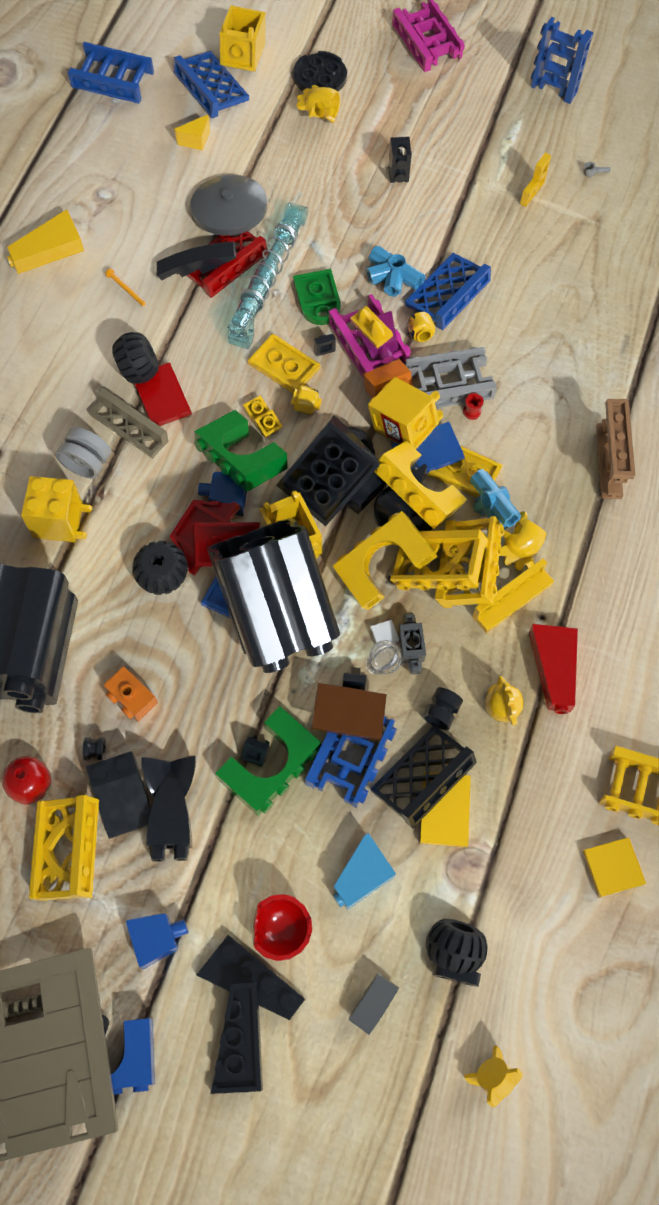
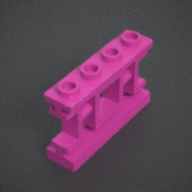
[392,0,465,72]

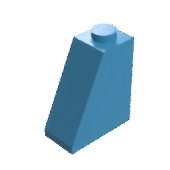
[332,833,396,910]

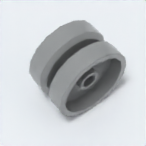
[55,427,111,479]

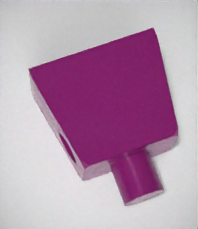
[355,311,398,364]

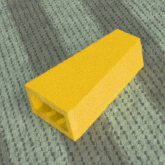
[7,210,84,274]

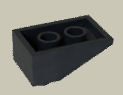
[86,751,151,839]

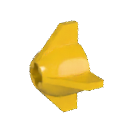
[464,1045,523,1107]

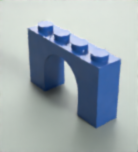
[111,1018,155,1094]

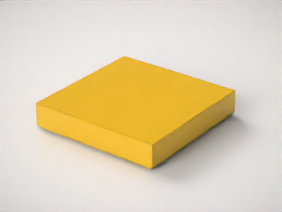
[583,837,647,898]

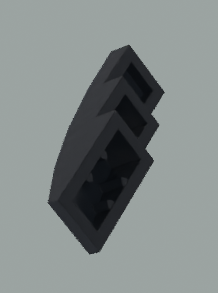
[157,241,236,281]

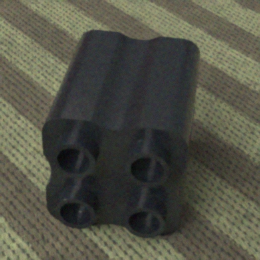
[207,518,340,673]
[0,563,78,713]

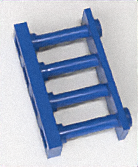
[68,42,154,104]

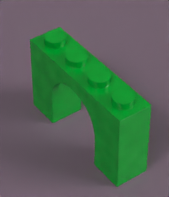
[194,410,288,492]
[215,706,321,816]

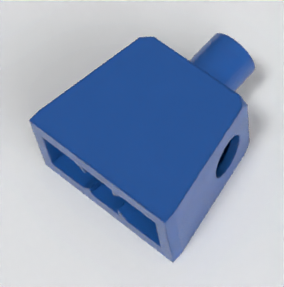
[198,472,247,516]
[126,913,189,969]

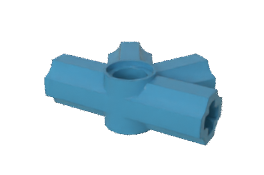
[366,246,425,297]
[470,469,521,530]

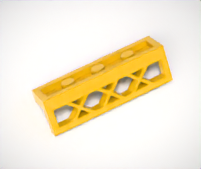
[472,558,554,633]

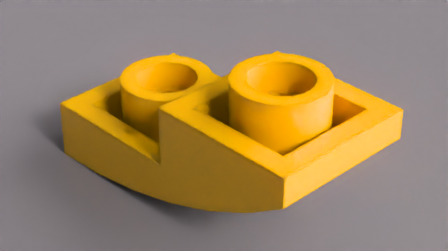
[243,395,283,438]

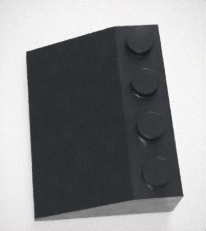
[276,415,381,526]

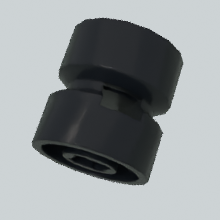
[423,687,463,731]

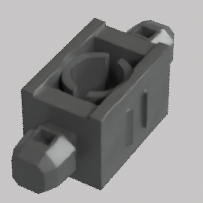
[398,612,426,675]

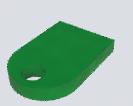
[293,269,341,325]

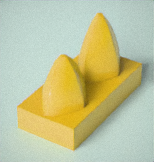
[351,306,393,349]

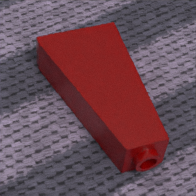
[529,624,578,715]

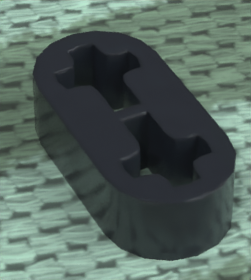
[432,964,481,987]

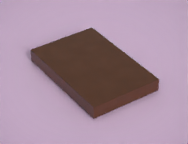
[311,683,387,741]

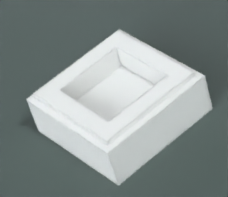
[370,620,399,649]

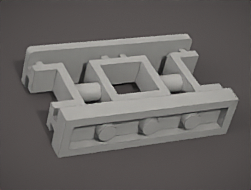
[405,347,497,408]

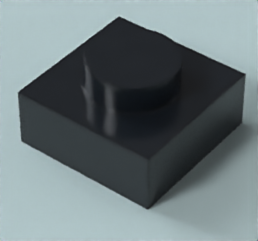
[314,333,336,357]

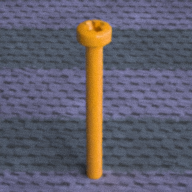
[105,268,146,306]

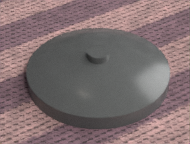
[190,175,267,236]

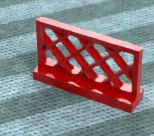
[186,231,268,298]

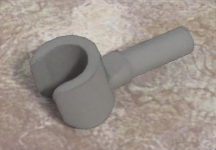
[584,162,611,178]

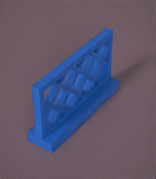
[173,51,249,118]
[405,253,491,330]

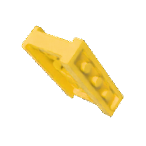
[435,516,504,608]
[390,529,488,591]
[29,795,99,901]

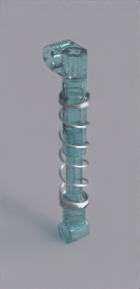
[228,202,308,349]

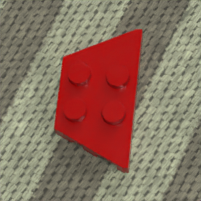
[170,500,240,576]

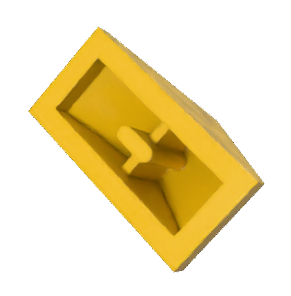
[174,115,211,151]

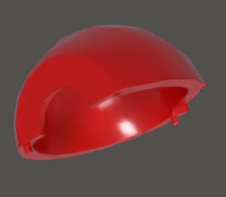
[253,894,313,961]

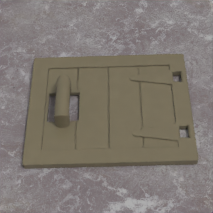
[0,948,119,1162]

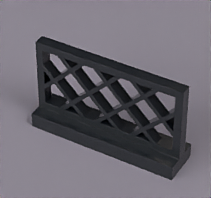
[370,725,477,829]

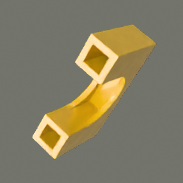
[374,441,468,529]
[333,511,438,610]

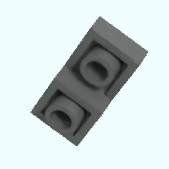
[348,973,399,1035]

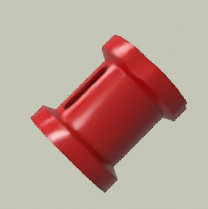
[463,393,484,420]

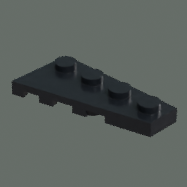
[196,935,305,1021]
[210,981,263,1094]

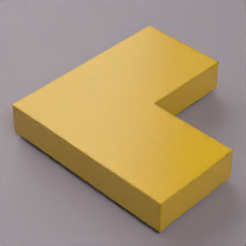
[520,152,551,207]

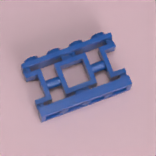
[531,17,594,104]
[305,716,397,808]

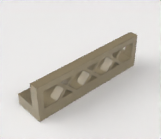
[89,387,169,459]

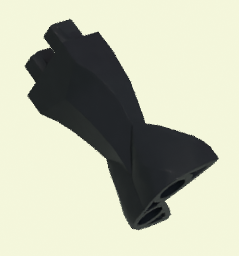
[141,756,196,862]

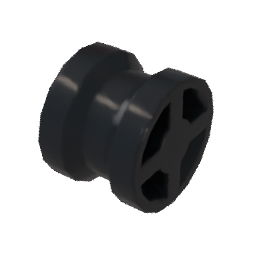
[83,737,106,761]

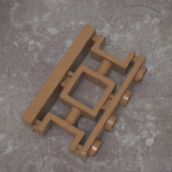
[596,399,635,499]

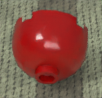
[2,756,51,805]

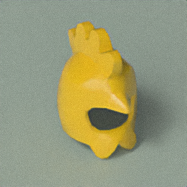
[296,85,340,123]
[501,511,547,570]
[485,676,524,725]

